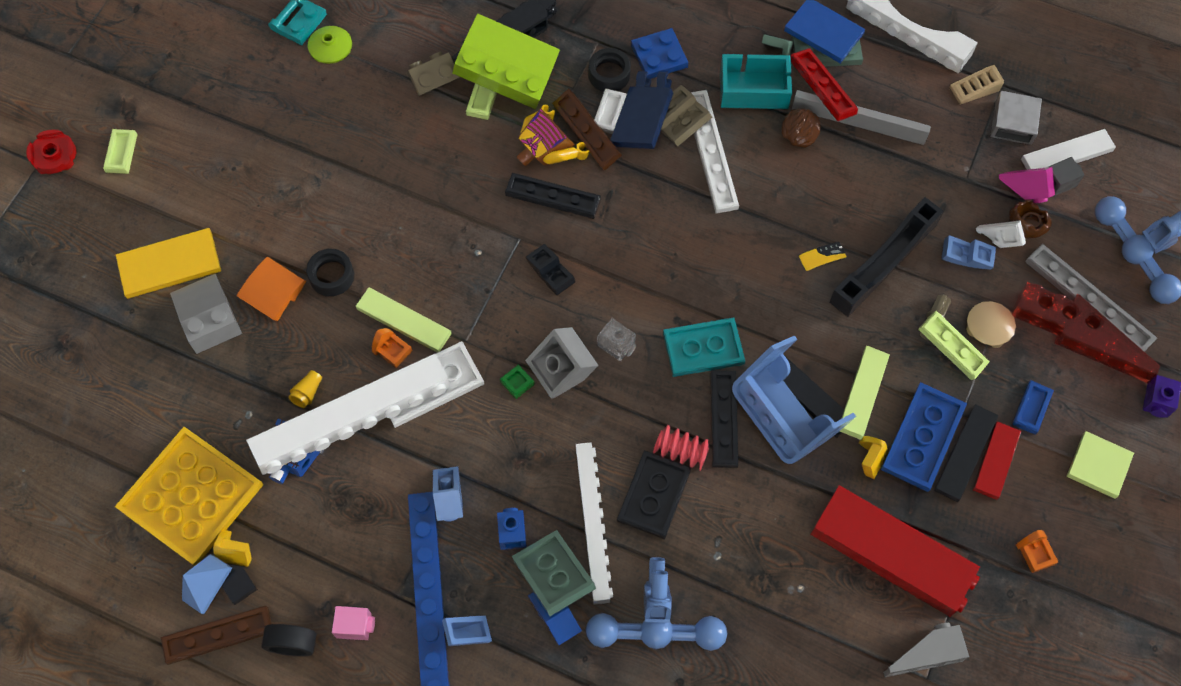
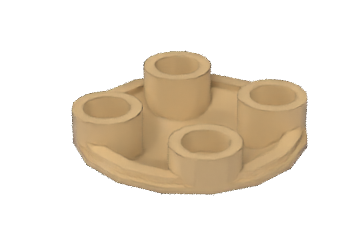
[966,301,1016,348]

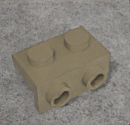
[406,51,460,96]

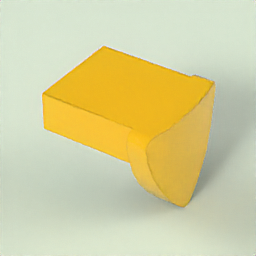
[859,436,888,479]
[213,530,252,567]

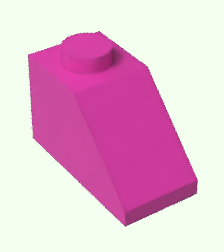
[999,167,1055,203]

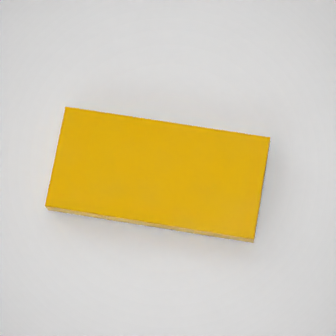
[116,228,221,299]

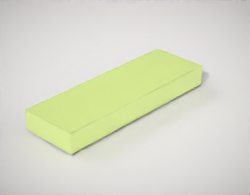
[918,311,990,380]

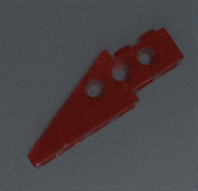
[1012,282,1160,383]

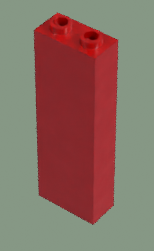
[810,485,980,617]

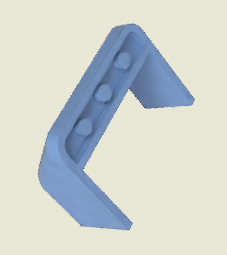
[732,336,856,464]

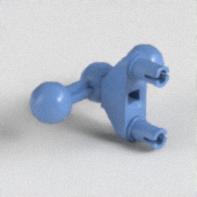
[1095,196,1181,304]
[586,557,728,651]

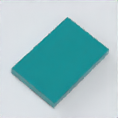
[663,317,746,377]

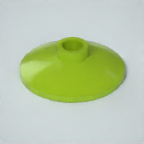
[308,26,352,64]

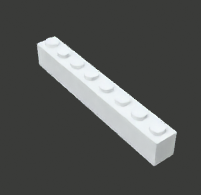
[246,354,449,475]

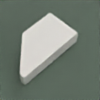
[976,221,1026,248]

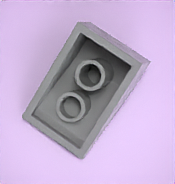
[170,274,242,354]

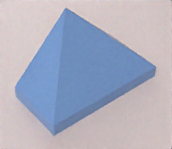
[182,554,232,614]
[442,615,492,646]

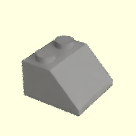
[525,327,599,399]

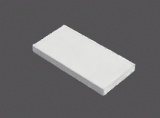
[390,341,484,428]

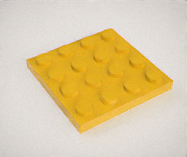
[115,427,264,566]

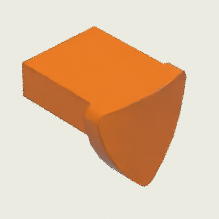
[372,328,412,368]
[1016,530,1058,573]

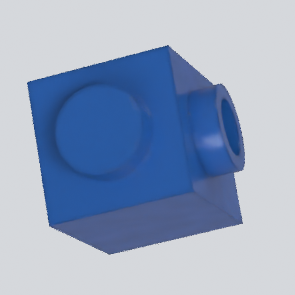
[497,508,527,550]

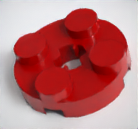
[26,130,76,174]

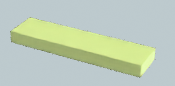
[356,287,451,353]
[840,346,890,440]

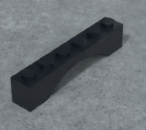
[829,197,944,317]

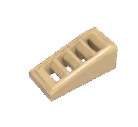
[950,65,1004,105]

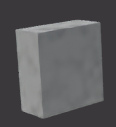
[991,91,1042,145]

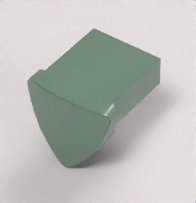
[762,34,793,55]

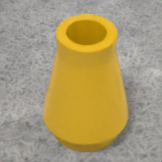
[289,370,322,408]

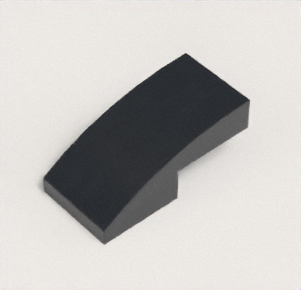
[526,244,575,295]

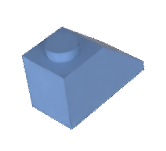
[433,466,463,521]

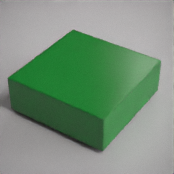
[500,364,535,399]

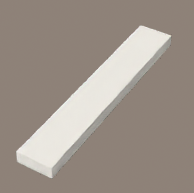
[691,90,739,213]

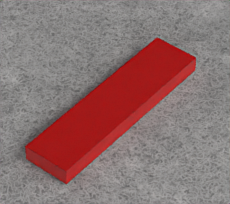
[790,48,858,121]

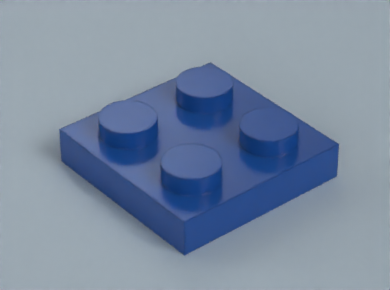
[631,28,689,79]

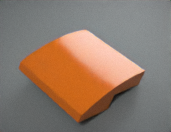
[236,257,306,321]

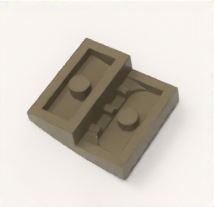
[661,85,713,147]

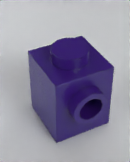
[1143,375,1181,418]

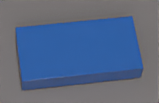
[1012,380,1054,435]

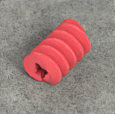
[653,425,709,471]

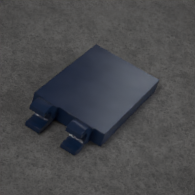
[610,71,674,149]

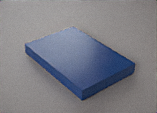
[784,0,865,64]

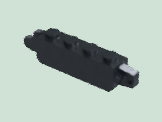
[452,0,557,64]

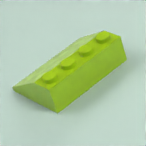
[452,13,560,109]

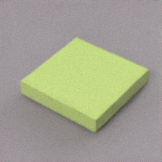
[1066,431,1134,499]

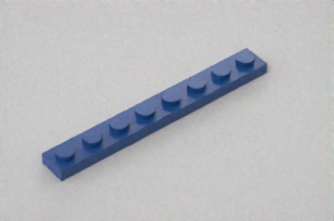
[408,492,449,686]

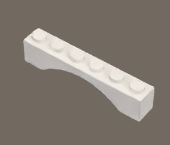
[846,0,978,73]

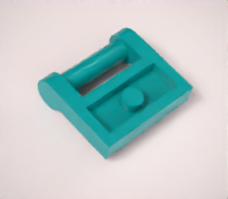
[268,0,327,45]

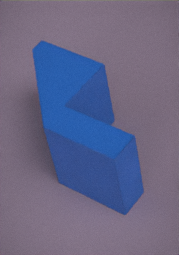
[527,592,582,645]

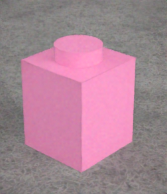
[332,606,375,640]

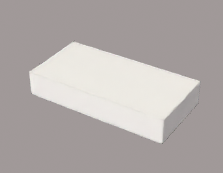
[594,88,627,134]

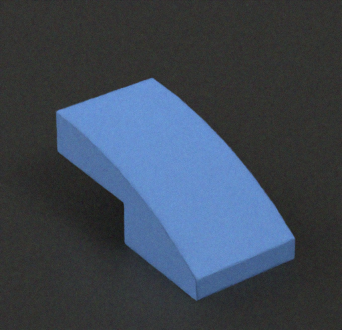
[942,235,996,270]

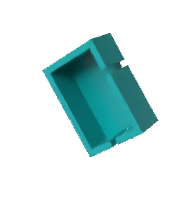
[720,54,792,109]

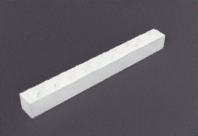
[576,442,613,605]

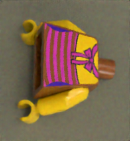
[516,105,589,166]

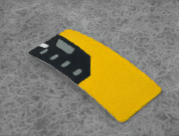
[799,242,847,271]

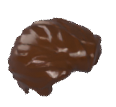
[782,108,820,147]
[1009,200,1052,239]

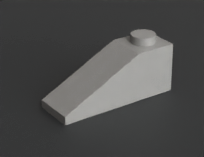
[883,622,969,677]

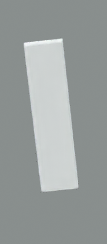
[1021,129,1116,170]

